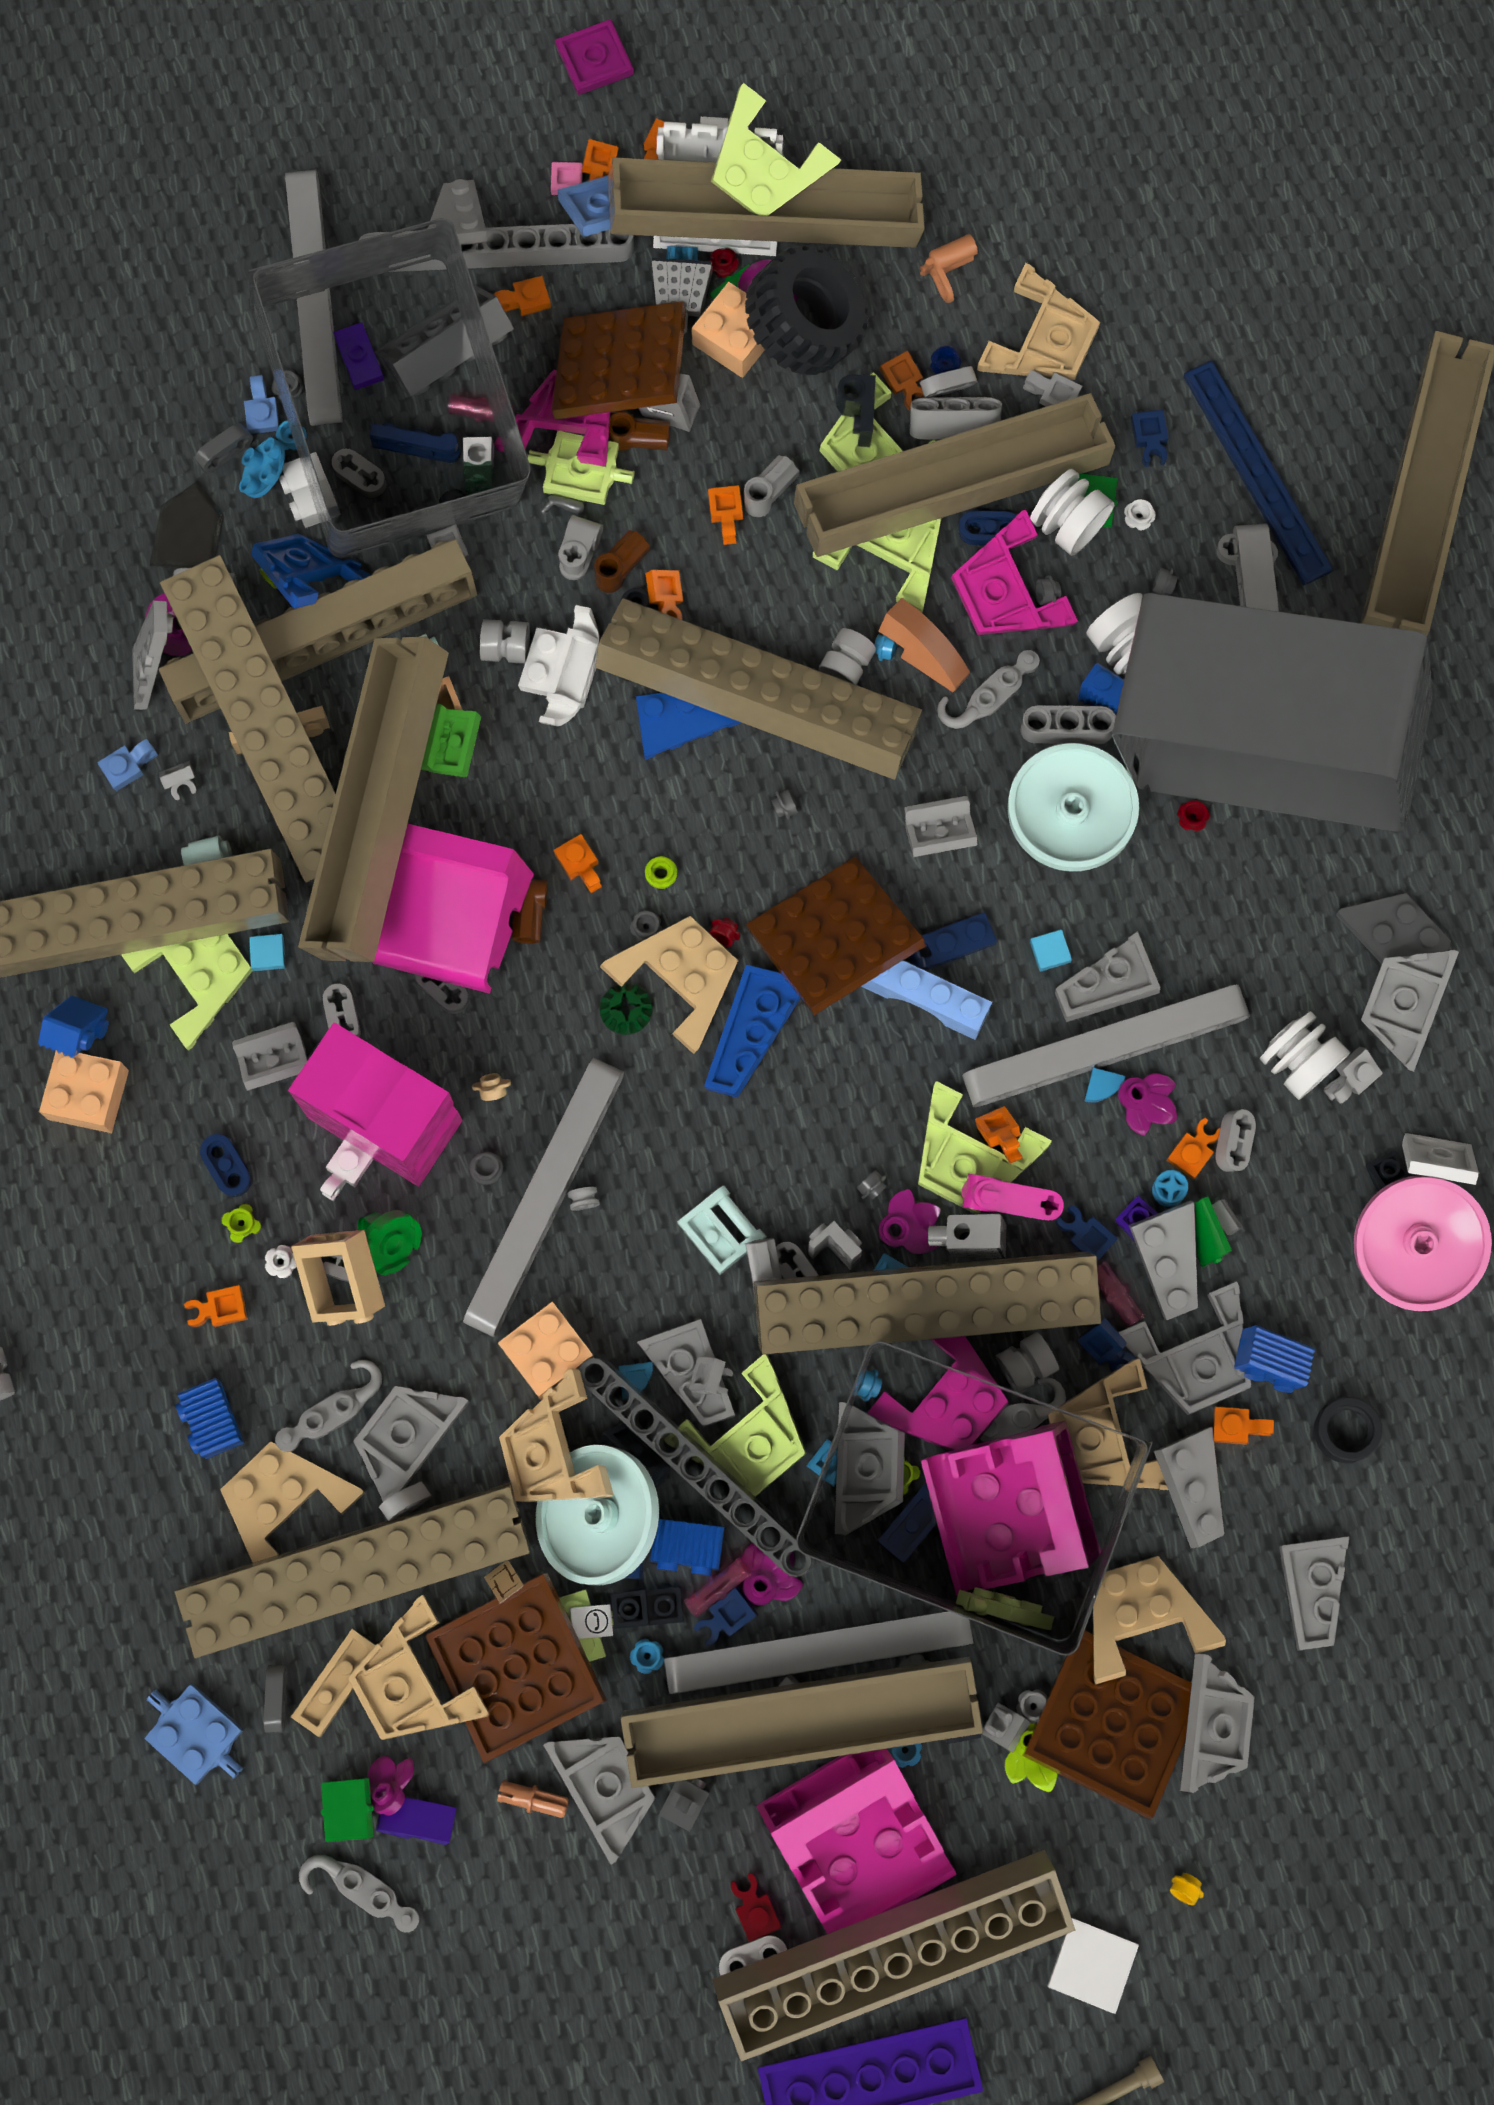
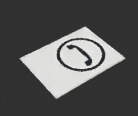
[570,1604,613,1639]

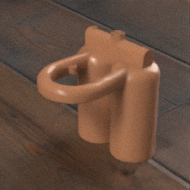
[920,234,978,303]

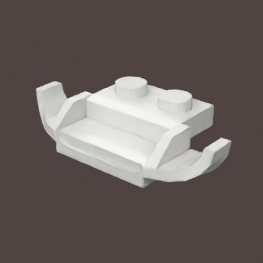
[518,605,600,726]

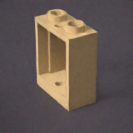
[291,1230,385,1326]

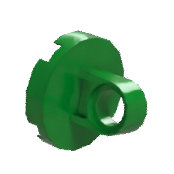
[357,1210,422,1276]

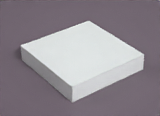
[1402,1133,1479,1185]
[1047,1918,1139,2014]

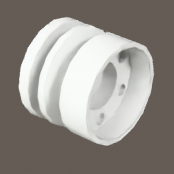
[1030,469,1114,556]
[1086,593,1143,678]
[1260,1012,1351,1100]

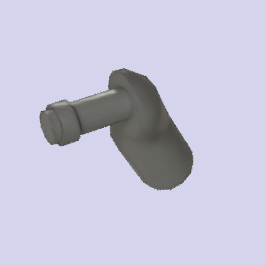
[540,495,584,515]

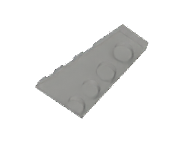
[132,601,173,710]

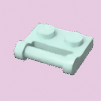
[677,1186,766,1275]

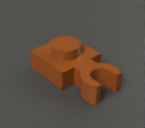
[879,351,925,411]

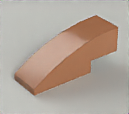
[879,598,970,692]

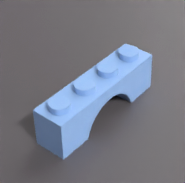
[861,960,992,1040]

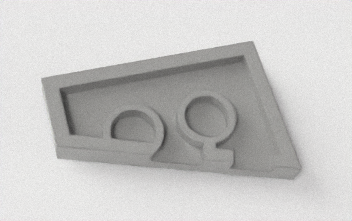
[1279,1537,1349,1651]

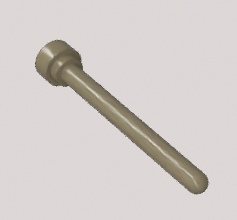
[1074,2055,1164,2105]

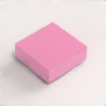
[551,162,583,195]

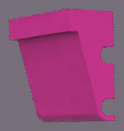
[372,824,534,994]
[921,1420,1101,1596]
[756,1748,957,1934]

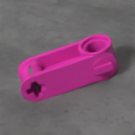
[962,1173,1064,1221]

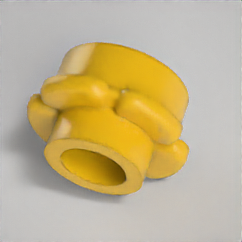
[1170,1873,1204,1905]

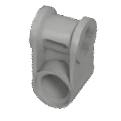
[558,515,603,580]

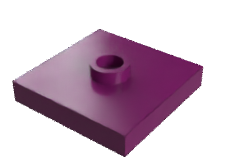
[555,19,634,96]

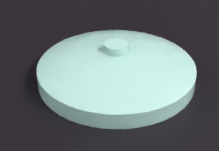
[1008,743,1139,871]
[536,1445,659,1585]

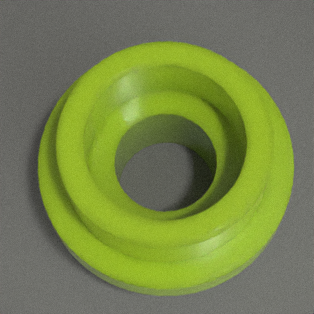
[645,856,677,889]

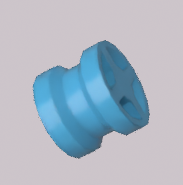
[1152,1170,1188,1207]

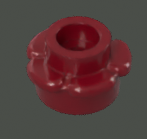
[709,248,739,278]
[1177,801,1209,832]
[709,917,741,947]

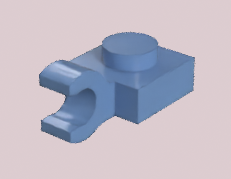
[244,375,279,434]
[97,739,158,791]

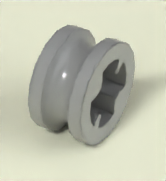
[568,1187,600,1211]

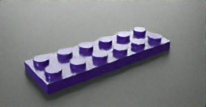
[758,2017,984,2105]

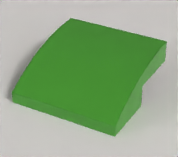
[421,704,481,777]

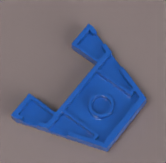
[251,534,376,609]

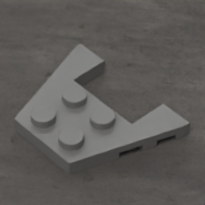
[1118,1282,1251,1415]

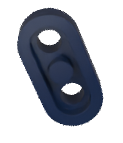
[958,511,1017,546]
[200,1134,252,1197]

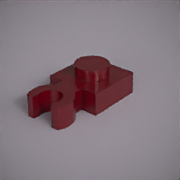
[731,1873,782,1943]

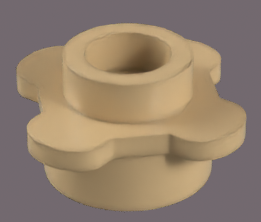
[472,1073,511,1101]

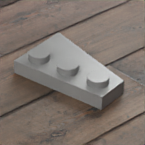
[428,179,487,245]
[1055,931,1160,1022]
[1129,1201,1198,1320]
[637,1319,735,1428]
[1154,1427,1224,1548]

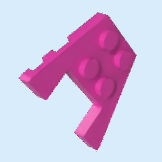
[494,370,610,466]
[951,510,1078,635]
[867,1336,1009,1451]

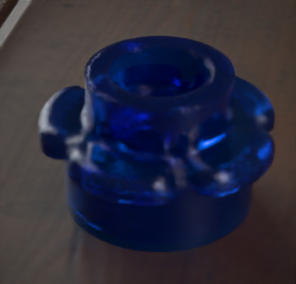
[930,346,961,374]

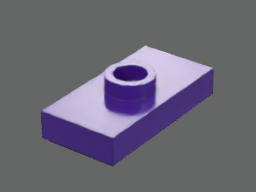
[333,322,384,390]

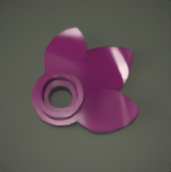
[1118,1073,1177,1136]
[878,1189,941,1254]
[740,1543,803,1606]
[367,1756,414,1816]

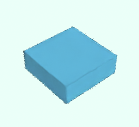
[1030,930,1072,972]
[249,934,286,971]

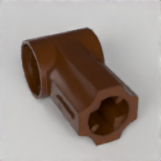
[609,412,670,451]
[594,530,650,593]
[512,879,548,944]

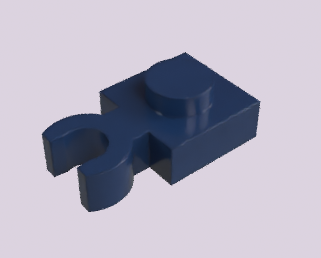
[1131,410,1168,467]
[1055,1205,1117,1261]
[1077,1318,1136,1373]
[693,1587,759,1646]

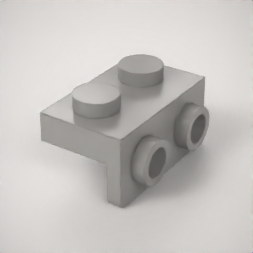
[904,796,977,857]
[232,1022,308,1091]
[808,1221,862,1270]

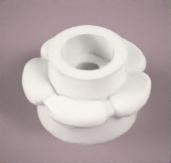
[1124,499,1155,530]
[265,1245,297,1278]

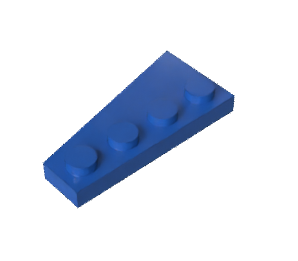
[636,693,742,760]
[704,965,800,1098]

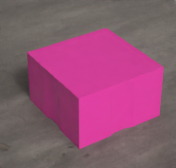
[288,1022,462,1187]

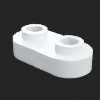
[719,1935,787,1975]

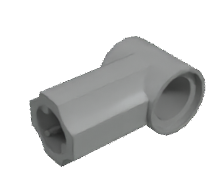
[744,455,799,517]
[745,1238,782,1295]

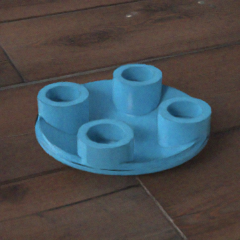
[239,437,285,498]

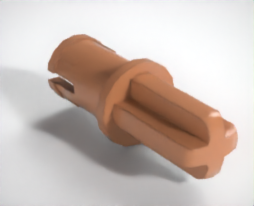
[497,1780,569,1818]

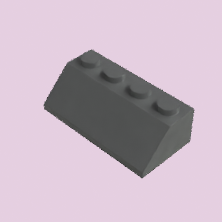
[374,285,514,396]

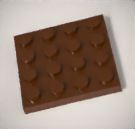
[552,301,686,419]
[746,857,926,1015]
[425,1573,607,1763]
[1022,1630,1192,1820]

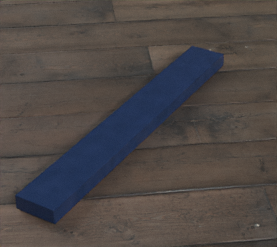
[1183,360,1333,586]

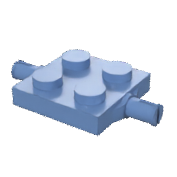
[144,1684,244,1785]

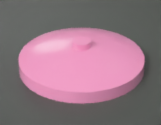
[1354,1175,1492,1311]

